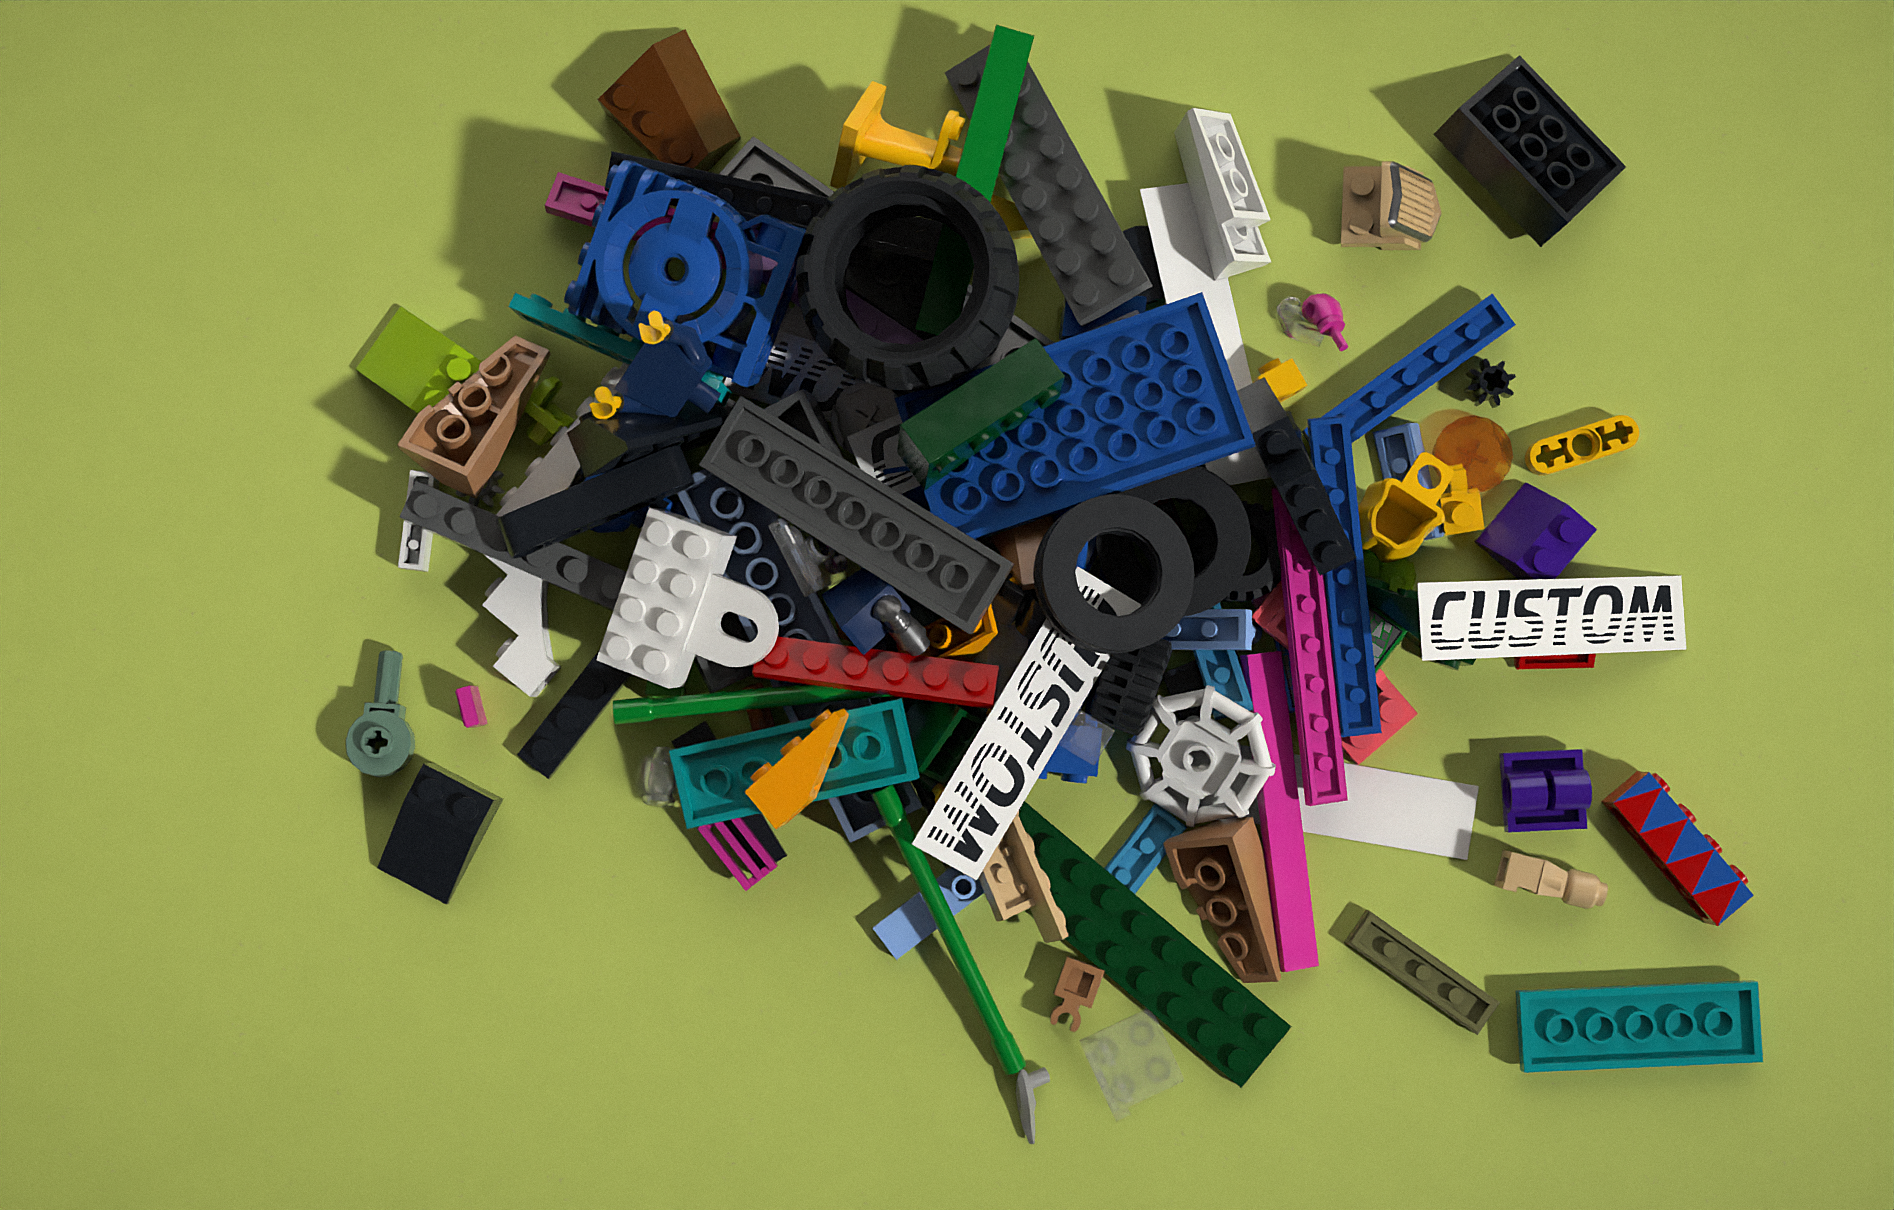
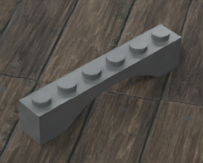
[399,481,627,611]

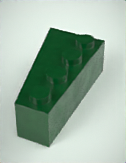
[897,338,1065,490]

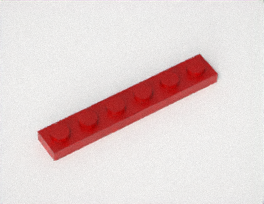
[752,636,1000,709]

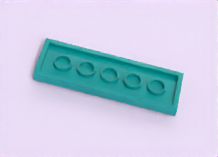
[669,698,920,829]
[1516,980,1763,1073]

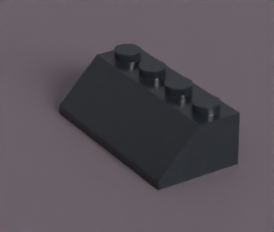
[567,399,736,478]

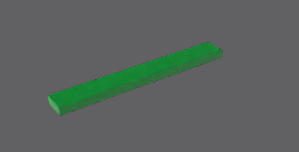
[914,24,1034,337]

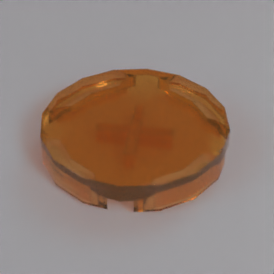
[1432,415,1513,493]

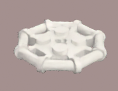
[1126,685,1276,827]

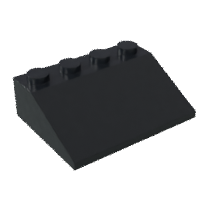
[1433,55,1626,247]

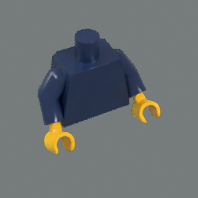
[589,311,721,419]

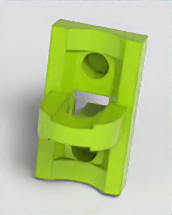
[519,376,575,445]

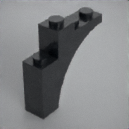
[1237,377,1357,576]

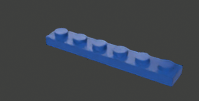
[1301,293,1516,443]

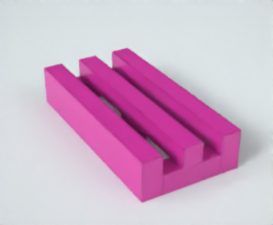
[697,817,778,891]

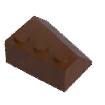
[597,29,741,171]

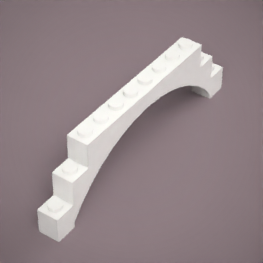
[482,305,815,697]

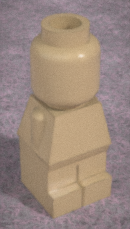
[1494,850,1608,909]

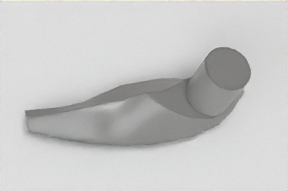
[1016,1067,1050,1144]

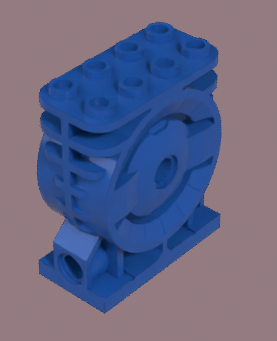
[564,160,806,387]

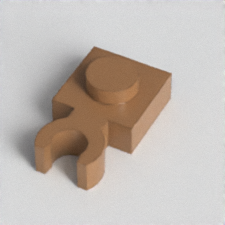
[1050,955,1105,1032]

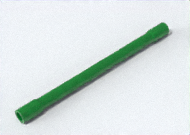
[613,684,891,724]
[870,785,1026,1075]

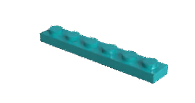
[508,293,732,407]

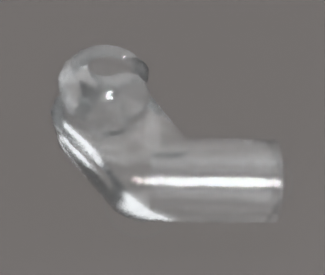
[1276,296,1324,347]

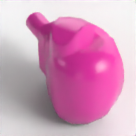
[1301,293,1348,351]

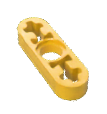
[1525,415,1639,476]

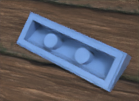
[1373,423,1444,541]

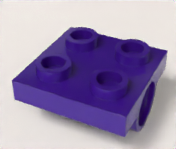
[1499,749,1592,833]

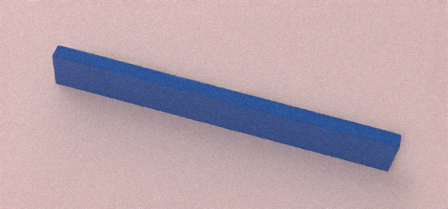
[1307,414,1382,737]

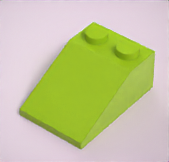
[356,306,482,413]

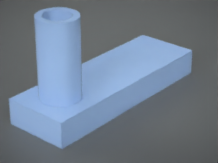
[1161,609,1262,650]
[873,868,984,960]

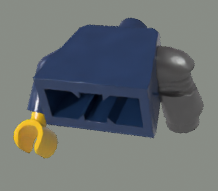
[822,568,930,656]

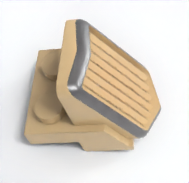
[1341,161,1441,250]

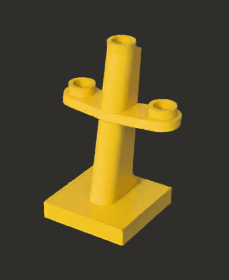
[830,81,1000,189]

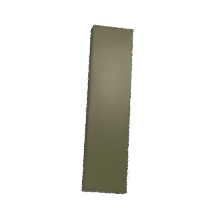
[1345,910,1500,1035]

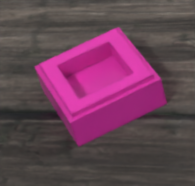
[455,685,488,728]

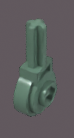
[346,650,416,777]

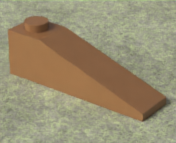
[1163,816,1281,983]

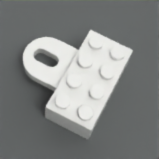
[596,508,779,689]

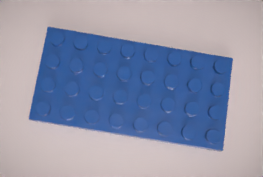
[894,292,1255,541]

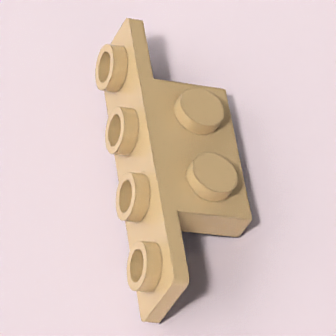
[978,810,1068,943]

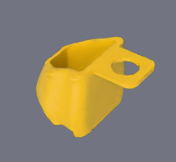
[1358,452,1454,563]

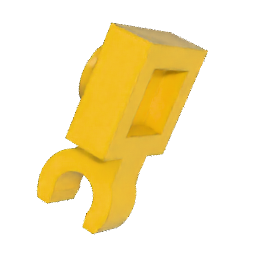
[1439,463,1485,536]

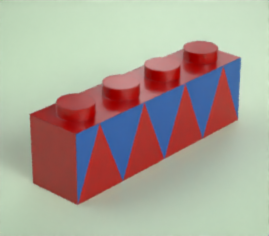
[1601,771,1754,926]

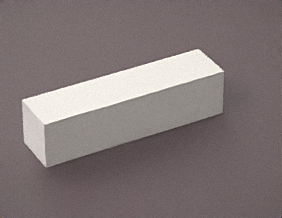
[398,470,439,572]

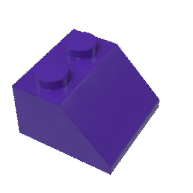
[1474,482,1597,580]

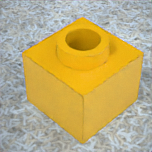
[1252,358,1307,403]

